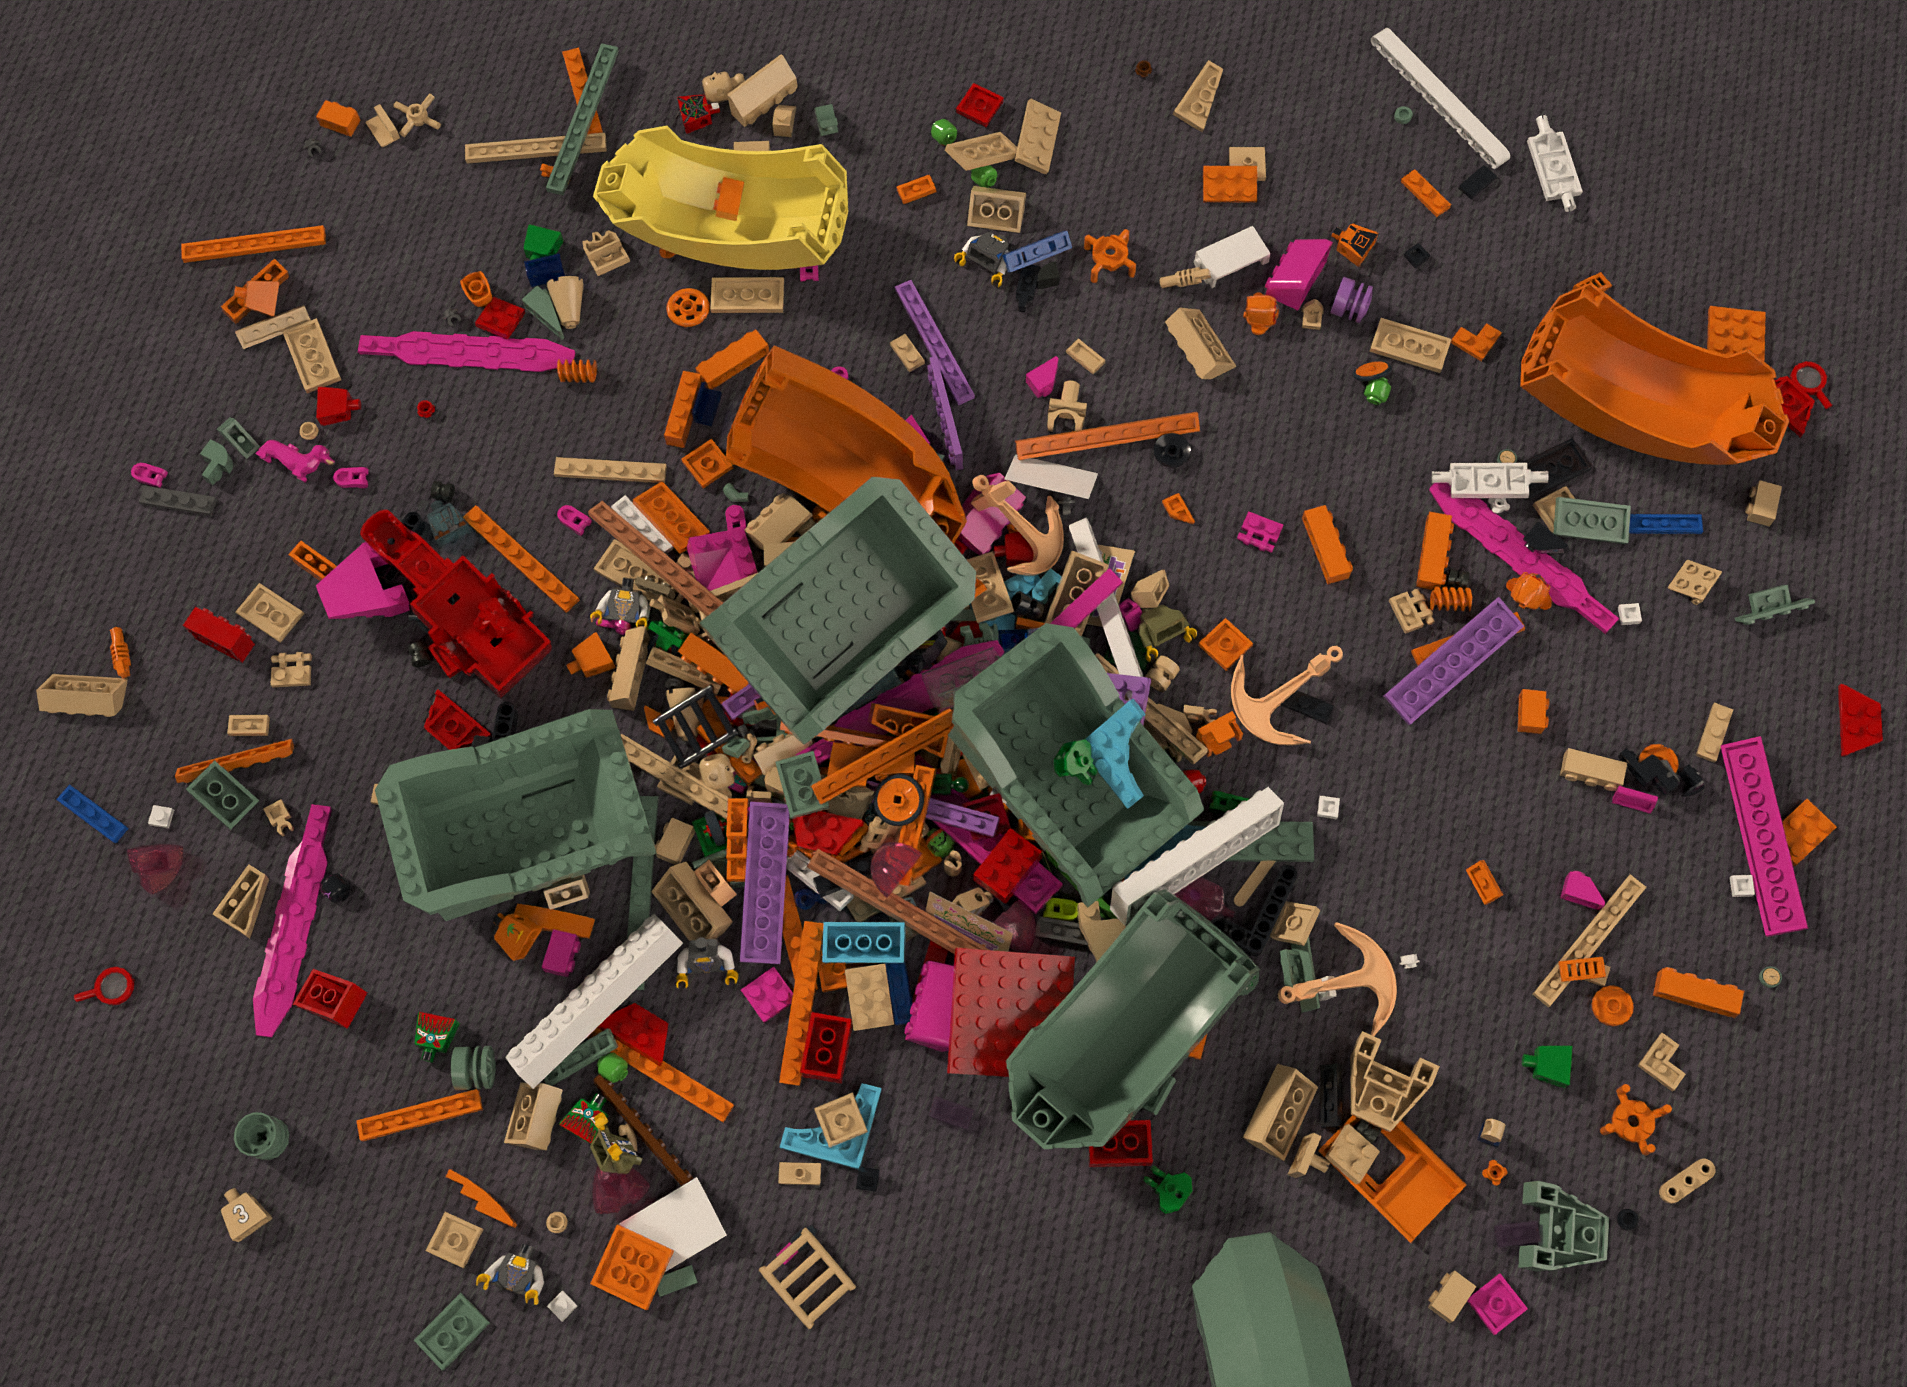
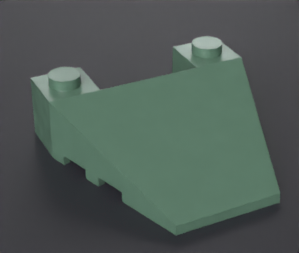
[1518,1181,1609,1271]

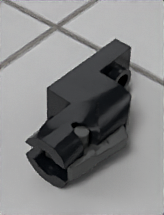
[1618,748,1680,796]

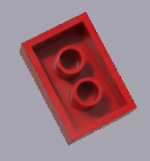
[183,607,255,663]
[973,828,1042,904]
[800,1012,853,1084]
[1088,1120,1153,1167]

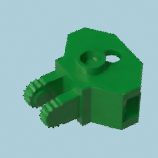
[1054,739,1098,785]
[1143,1166,1192,1214]

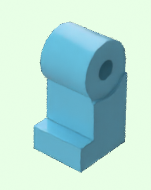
[1032,568,1062,604]

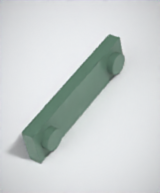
[544,1028,618,1086]

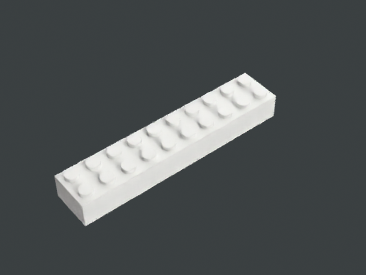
[1110,787,1284,926]
[505,914,683,1089]

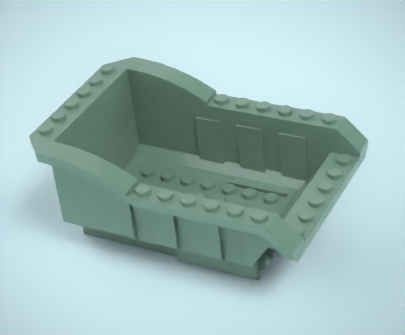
[699,477,976,744]
[948,623,1204,908]
[375,709,657,921]

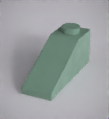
[522,286,564,340]

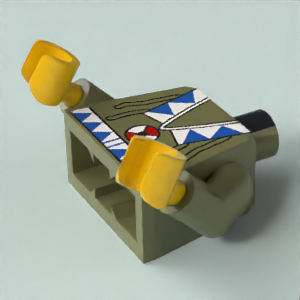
[1139,605,1197,662]
[590,1112,643,1174]

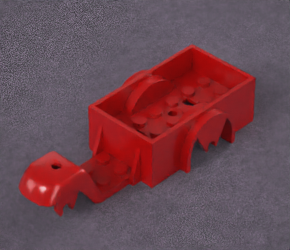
[360,510,552,699]

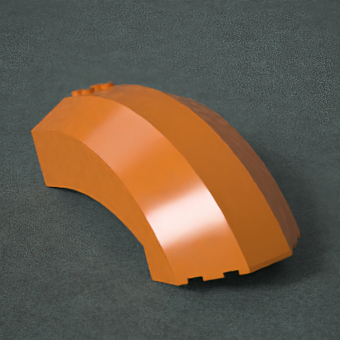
[1520,282,1789,465]
[726,346,967,544]

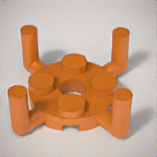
[1084,229,1136,283]
[1600,1084,1672,1156]

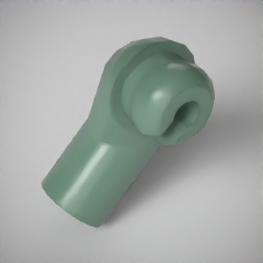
[723,483,749,502]

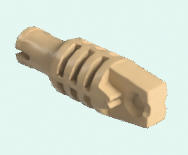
[1160,267,1211,288]

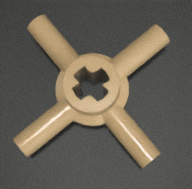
[394,94,441,137]

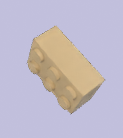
[845,963,894,1031]

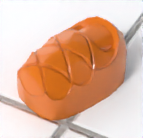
[460,271,492,307]

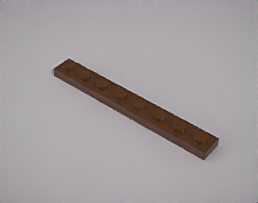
[593,1075,706,1193]

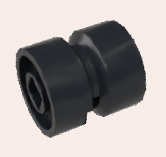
[1010,591,1044,621]

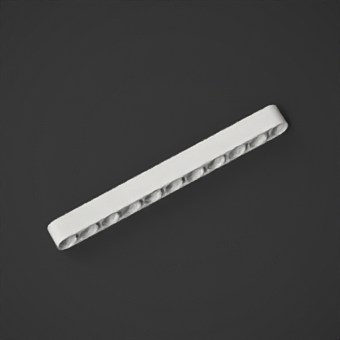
[1371,28,1510,169]
[1069,518,1143,700]

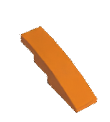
[726,798,748,882]
[514,903,595,939]
[446,1169,517,1228]

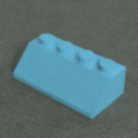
[822,922,906,963]

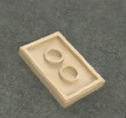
[236,583,304,643]

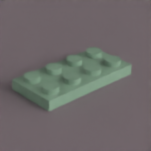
[1553,497,1631,544]

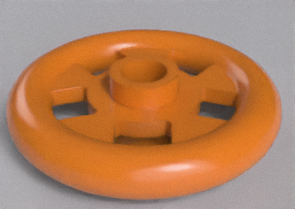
[666,288,710,327]

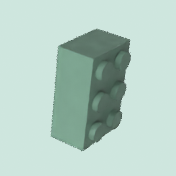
[186,760,259,830]

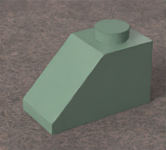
[216,417,260,459]

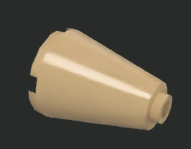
[547,276,583,329]
[666,688,704,741]

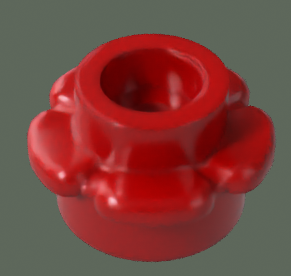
[417,400,435,418]

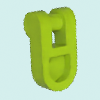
[1043,898,1078,921]

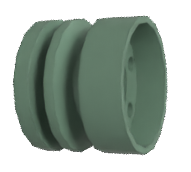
[451,1046,496,1090]
[234,1112,289,1160]

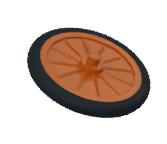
[1353,361,1392,381]

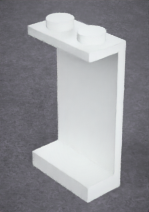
[1194,226,1270,288]

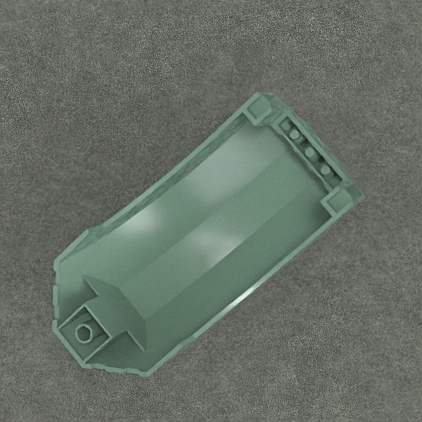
[1006,889,1260,1149]
[1192,1232,1352,1387]

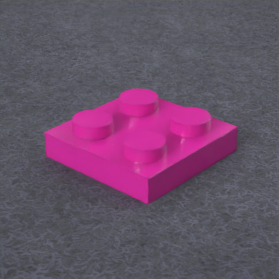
[741,967,793,1023]
[1467,1273,1528,1335]

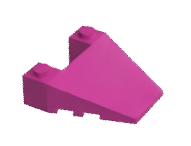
[316,542,410,619]

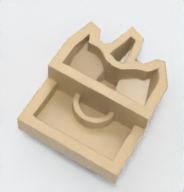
[583,230,630,276]

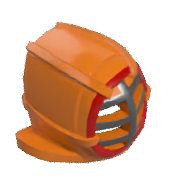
[1243,292,1280,335]
[1506,572,1552,610]

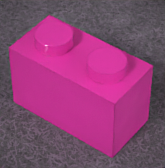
[542,929,581,977]

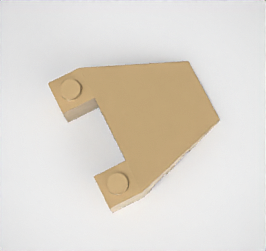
[1077,901,1126,963]
[1350,1031,1440,1132]

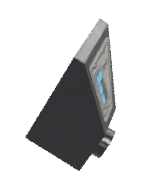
[1523,521,1570,553]

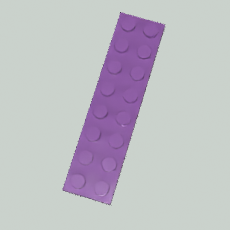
[1383,597,1524,725]
[740,802,789,964]

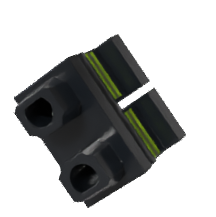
[895,629,948,674]

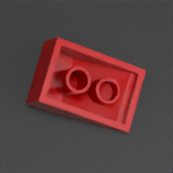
[293,969,368,1029]

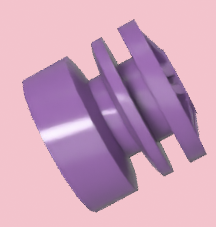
[1331,277,1373,323]

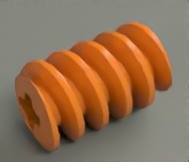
[557,359,597,383]
[1430,586,1472,611]

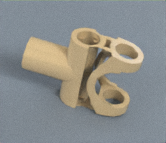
[1048,381,1087,432]

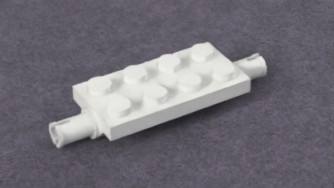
[1527,115,1582,212]
[1432,463,1548,498]

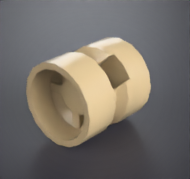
[1145,656,1180,692]

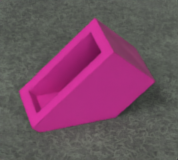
[1026,356,1058,398]
[1561,871,1605,911]

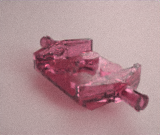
[1174,877,1236,921]

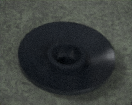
[1153,433,1191,468]

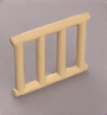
[759,1228,856,1329]

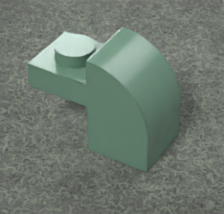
[814,104,838,136]
[200,439,233,485]

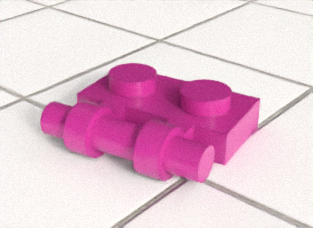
[1237,511,1283,553]

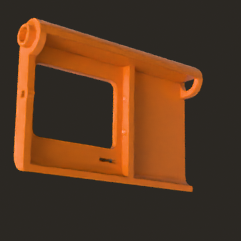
[1318,1115,1467,1243]

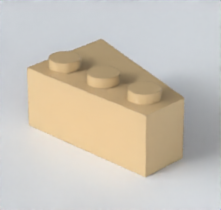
[213,864,269,939]

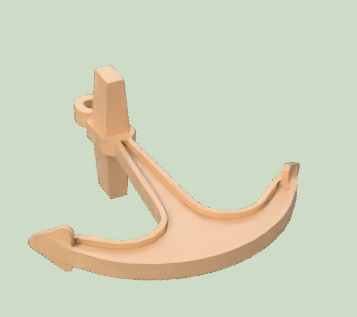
[971,475,1064,576]
[1231,646,1343,745]
[1278,922,1397,1036]

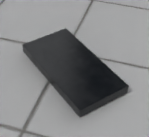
[1520,438,1592,500]

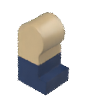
[1477,1119,1506,1147]

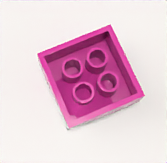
[687,528,758,591]

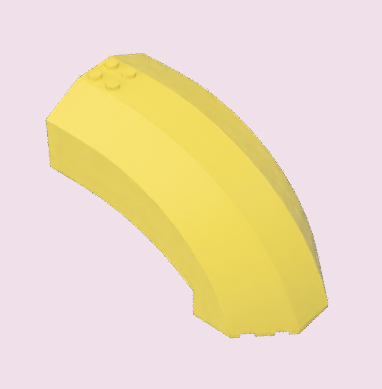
[593,126,848,270]

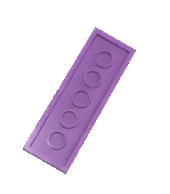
[927,356,963,471]

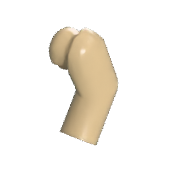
[741,733,757,763]
[618,1124,638,1152]

